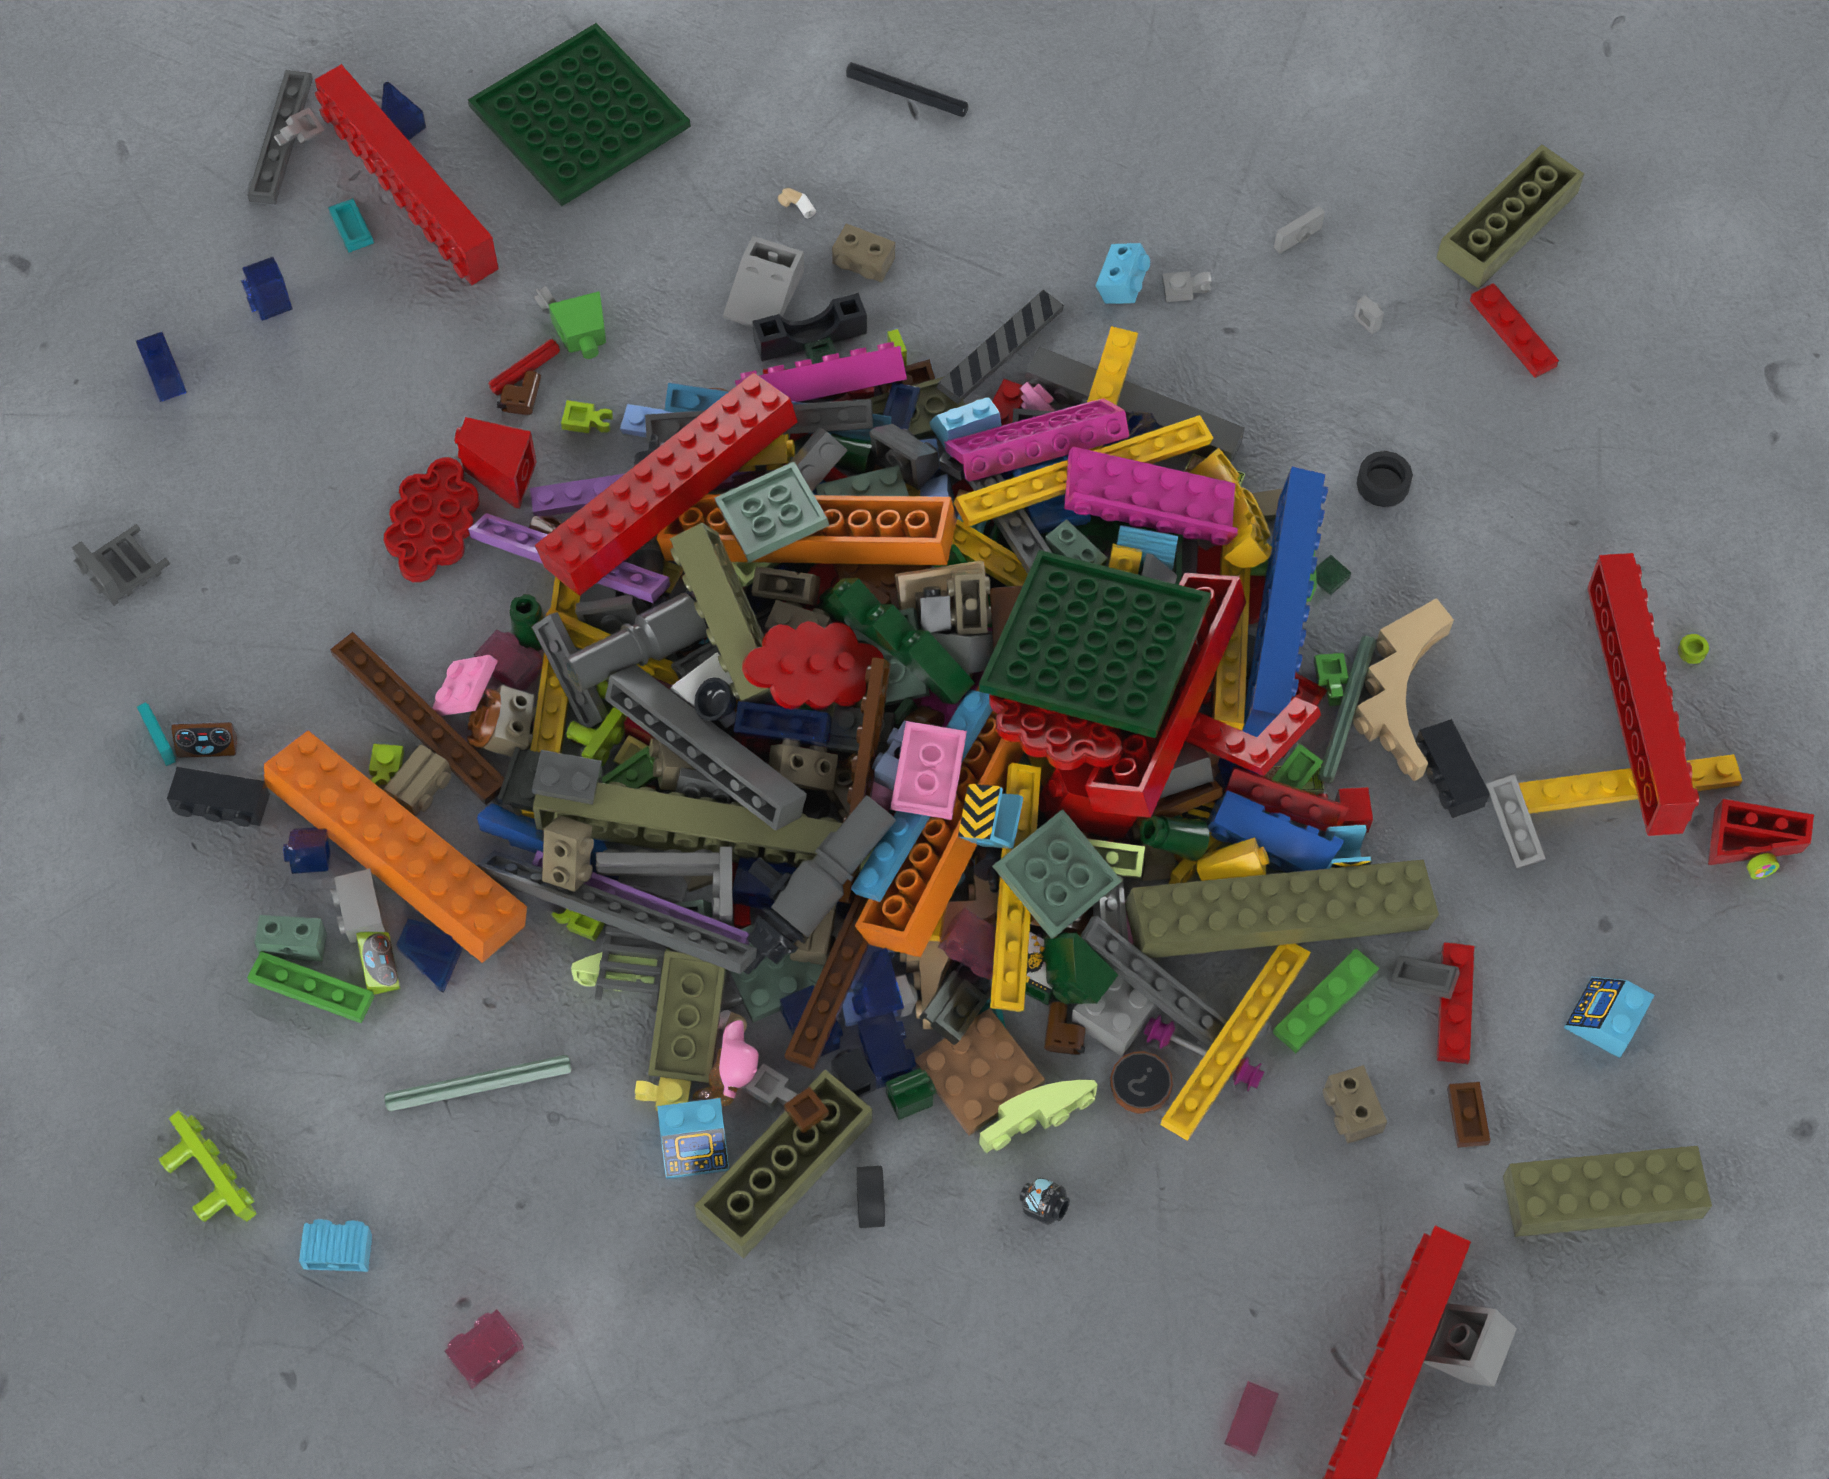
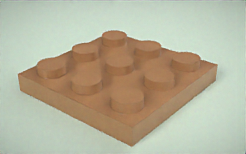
[914,1008,1045,1136]

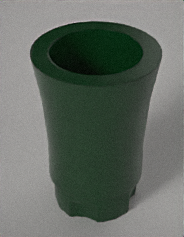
[831,433,875,475]
[510,594,544,653]
[1139,815,1210,861]

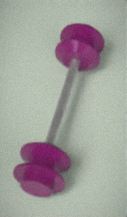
[1144,1014,1265,1092]

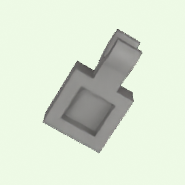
[274,108,324,146]
[1162,271,1212,302]
[746,1063,798,1108]

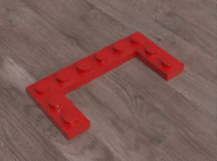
[1185,697,1321,776]

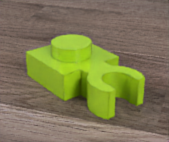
[561,400,613,433]
[369,744,404,786]
[551,908,605,942]

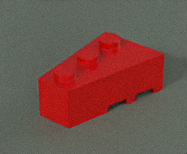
[1708,799,1814,865]

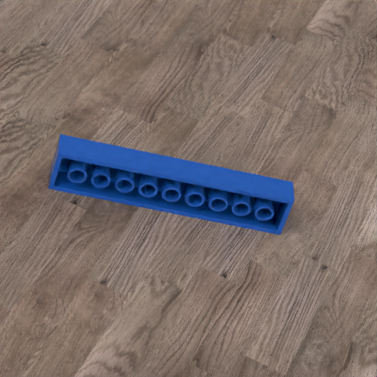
[1242,466,1328,737]

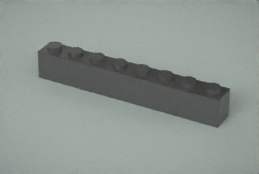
[1025,346,1245,464]
[605,664,807,831]

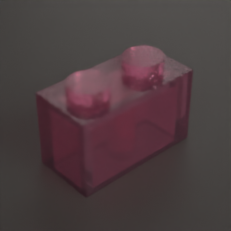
[938,908,996,980]
[444,1309,524,1389]

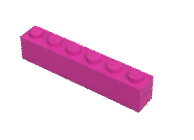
[735,342,907,402]

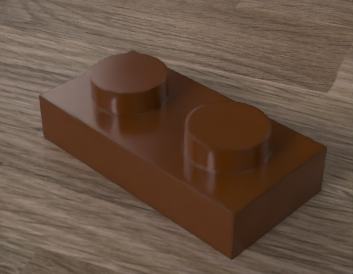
[1447,1082,1491,1148]

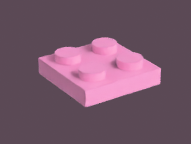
[432,655,498,716]

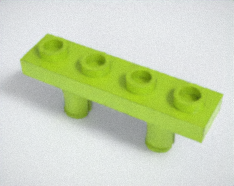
[566,671,650,766]
[158,1110,257,1222]

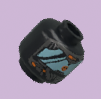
[1020,1177,1070,1225]

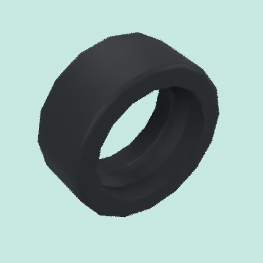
[1356,451,1413,507]
[857,1166,885,1228]

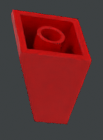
[454,417,537,509]
[1039,762,1138,840]

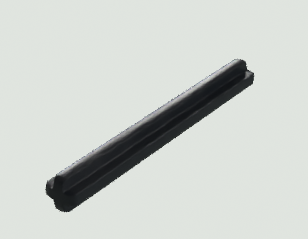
[846,62,968,117]

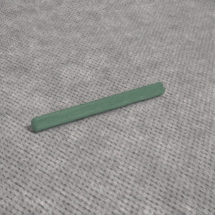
[1318,636,1376,784]
[384,1055,571,1111]

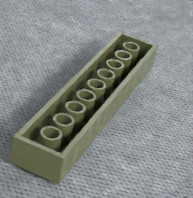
[533,782,843,872]
[1125,859,1439,958]

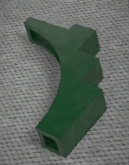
[815,578,975,704]

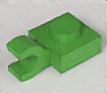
[1313,653,1349,706]

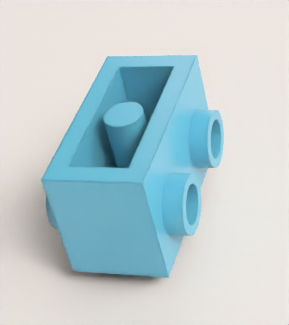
[1096,243,1150,304]

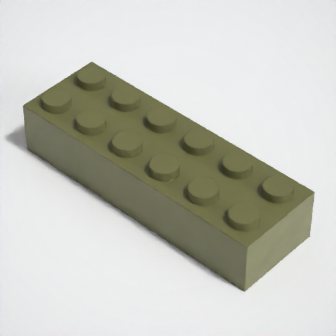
[1436,144,1584,289]
[670,523,773,706]
[694,1069,872,1259]
[1503,1145,1712,1237]

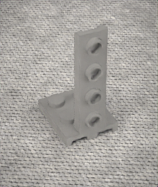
[596,847,732,926]

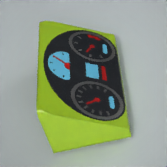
[356,932,400,995]

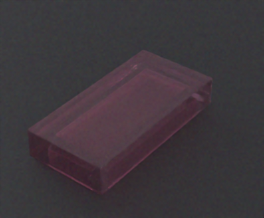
[1224,1381,1279,1457]

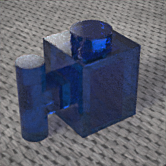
[283,827,331,874]

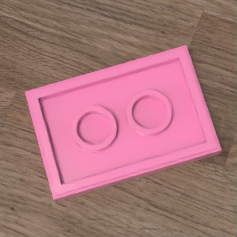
[891,721,967,820]

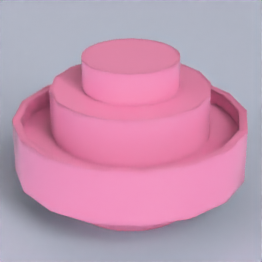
[1020,382,1056,412]

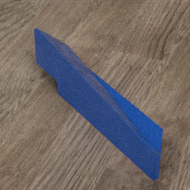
[477,803,619,880]

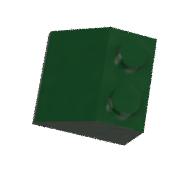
[1044,933,1118,1004]

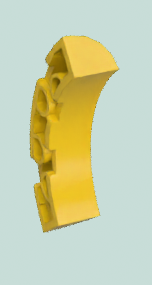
[1189,448,1272,568]

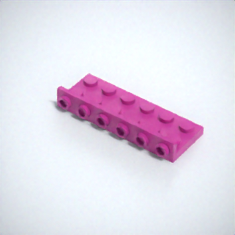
[944,398,1129,482]
[1064,447,1238,545]

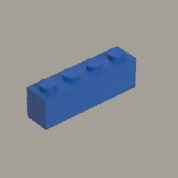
[1206,790,1344,873]

